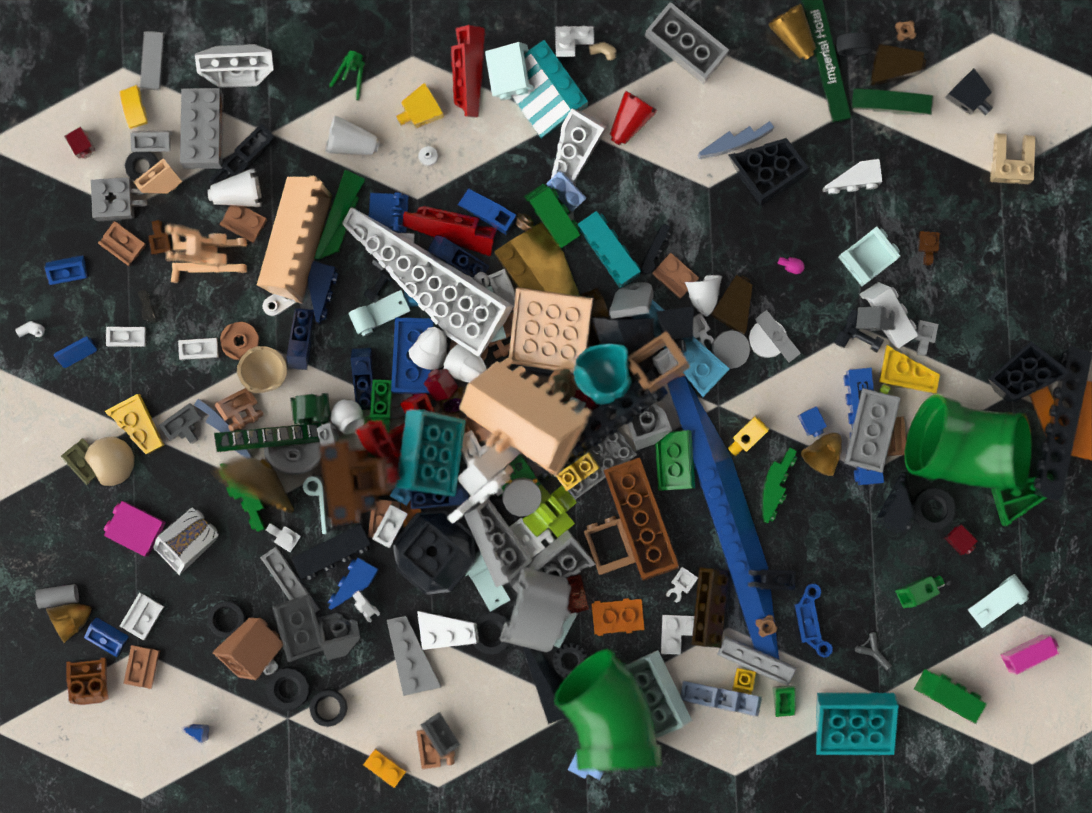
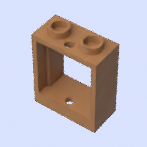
[628,331,690,394]
[584,516,636,575]

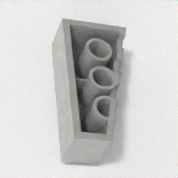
[464,498,533,587]
[510,530,595,594]

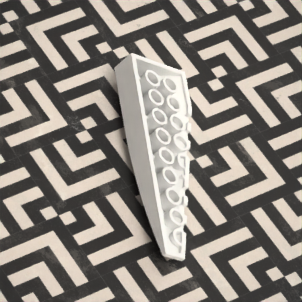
[342,207,514,357]

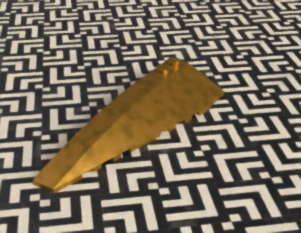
[494,222,602,405]
[216,457,294,513]

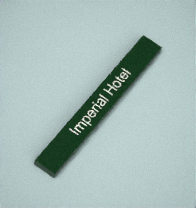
[802,0,851,123]

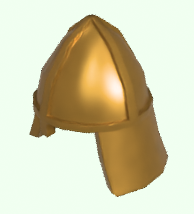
[801,432,842,476]
[46,603,91,643]

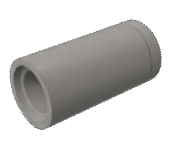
[36,584,79,609]

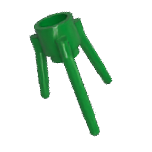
[329,51,365,101]

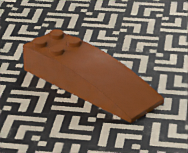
[603,457,679,581]

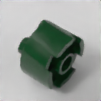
[290,393,331,424]

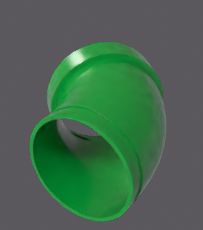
[904,394,1032,490]
[555,650,662,770]

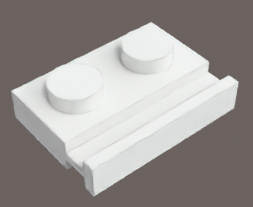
[120,593,165,640]

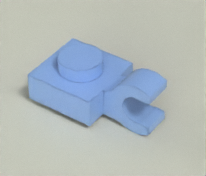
[568,754,603,780]

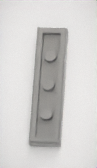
[260,546,320,613]
[717,636,796,686]

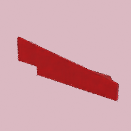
[451,25,485,118]
[403,206,497,256]

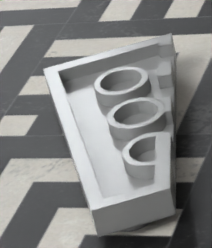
[387,616,441,696]

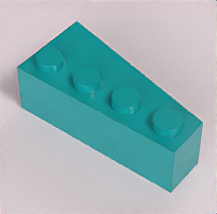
[578,211,641,288]

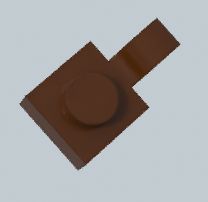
[148,220,172,255]
[918,231,940,265]

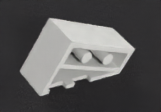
[860,282,918,348]
[458,439,521,496]

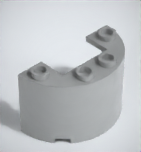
[500,567,571,652]

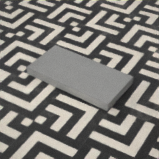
[844,388,901,473]

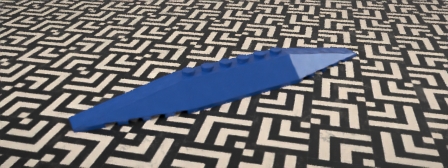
[667,376,779,659]

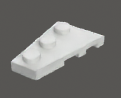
[417,611,479,650]

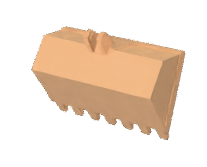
[460,358,591,477]

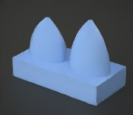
[546,170,586,212]

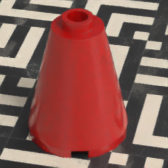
[609,91,658,146]

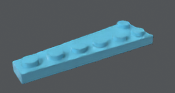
[644,300,729,397]

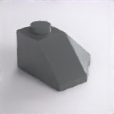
[318,613,360,660]

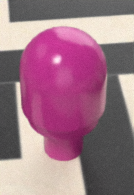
[778,257,805,274]

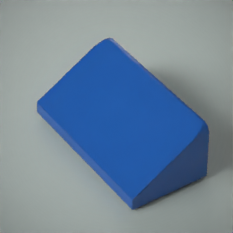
[45,256,87,285]
[54,336,97,368]
[84,618,129,657]
[183,724,209,743]

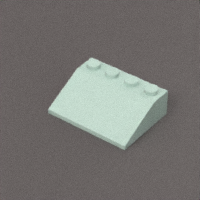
[625,650,692,738]

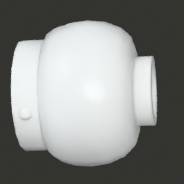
[331,399,365,435]

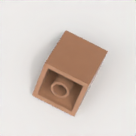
[213,618,283,680]

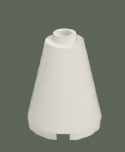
[325,116,380,155]
[207,168,262,207]

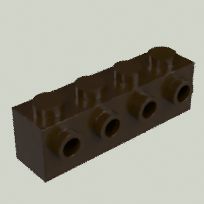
[691,568,729,648]

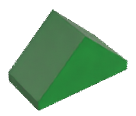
[772,685,795,717]

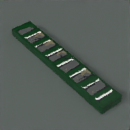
[214,422,329,452]

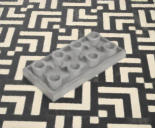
[561,429,637,500]

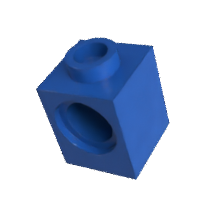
[798,406,827,437]

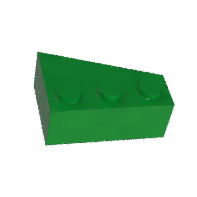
[524,184,580,248]
[991,473,1054,526]
[914,669,987,724]

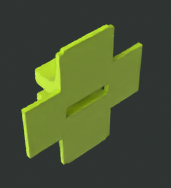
[522,484,577,538]

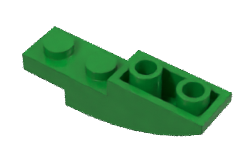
[368,380,392,458]
[761,448,798,524]
[219,463,266,532]

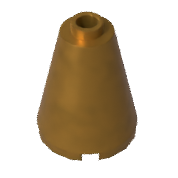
[768,4,816,60]

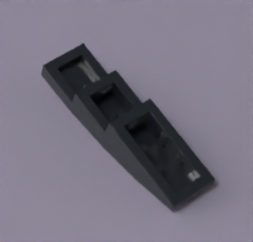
[208,124,275,185]

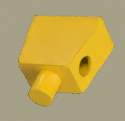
[396,83,444,128]
[728,415,769,456]

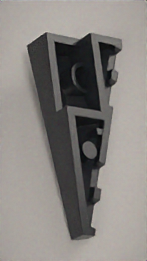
[522,646,568,724]

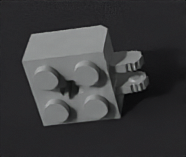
[91,177,147,221]

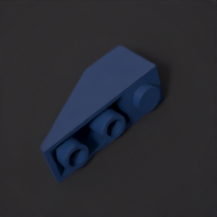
[427,235,489,280]
[307,261,339,324]
[287,308,314,370]
[351,348,374,410]
[409,485,469,509]

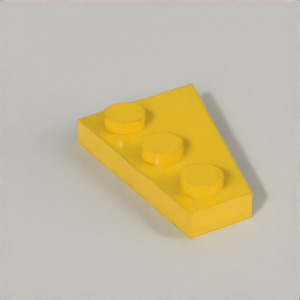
[105,394,164,454]

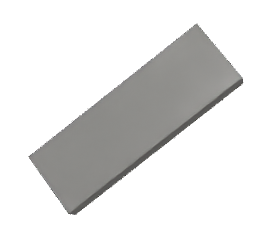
[140,32,164,90]

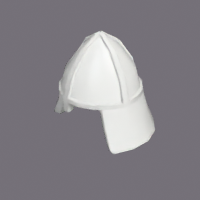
[685,275,722,317]
[409,327,447,370]
[444,344,486,383]

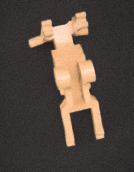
[167,225,247,283]

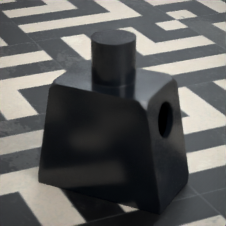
[945,68,993,116]
[656,306,693,353]

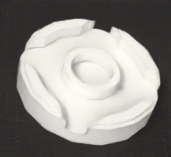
[749,321,787,358]

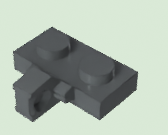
[159,403,202,444]

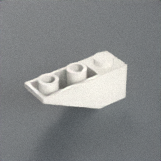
[823,159,882,194]

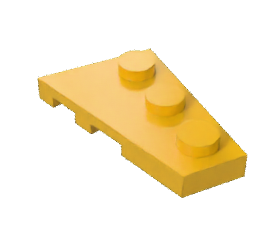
[879,345,940,394]

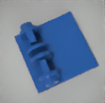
[369,192,408,233]

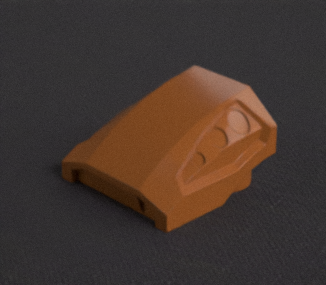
[67,657,109,705]

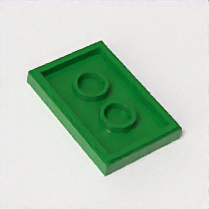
[655,430,695,491]

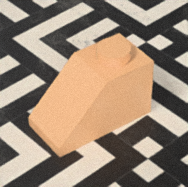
[134,158,182,193]

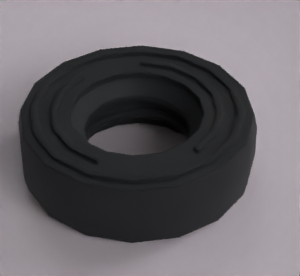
[125,152,159,181]

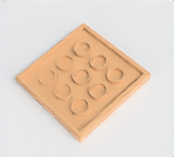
[509,287,593,373]

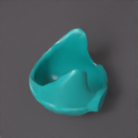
[574,344,632,404]

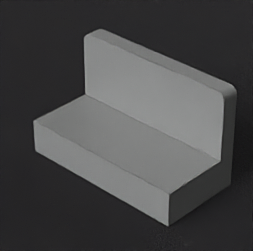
[130,131,172,152]

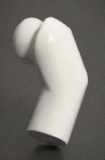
[15,321,45,337]

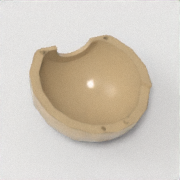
[237,346,287,393]
[85,437,134,486]

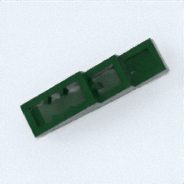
[852,89,934,115]

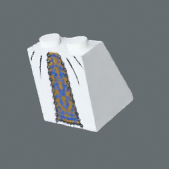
[153,507,218,575]

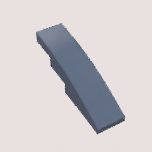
[698,121,774,159]
[194,399,254,458]
[680,681,762,716]

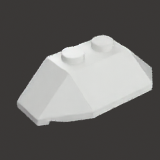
[195,45,274,87]

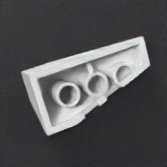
[551,108,608,183]

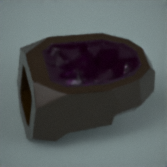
[440,386,467,414]

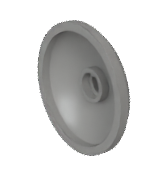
[264,442,321,475]

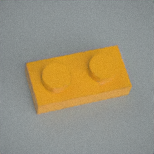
[363,749,406,788]

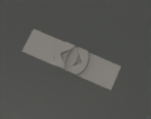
[755,310,801,362]

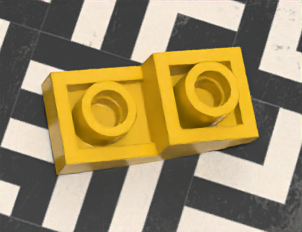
[119,85,148,129]
[556,452,600,491]
[732,668,756,694]

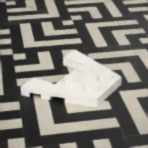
[447,464,513,523]

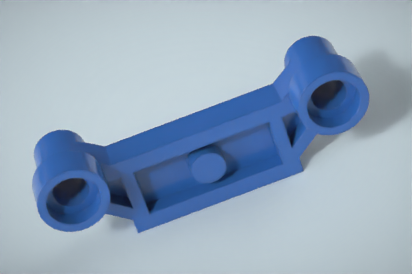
[794,584,832,657]

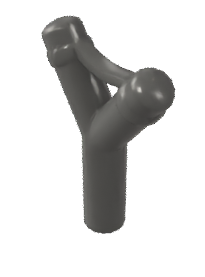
[855,632,892,670]

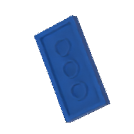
[391,318,434,395]

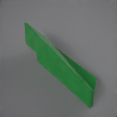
[314,170,365,261]

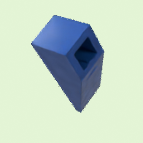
[458,189,516,235]
[328,558,379,610]

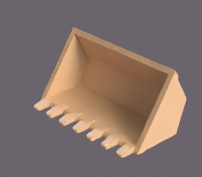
[257,176,333,304]

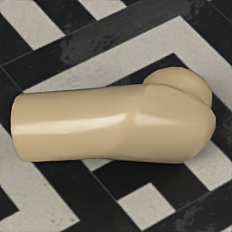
[589,42,616,60]

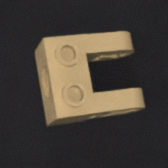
[991,133,1035,184]

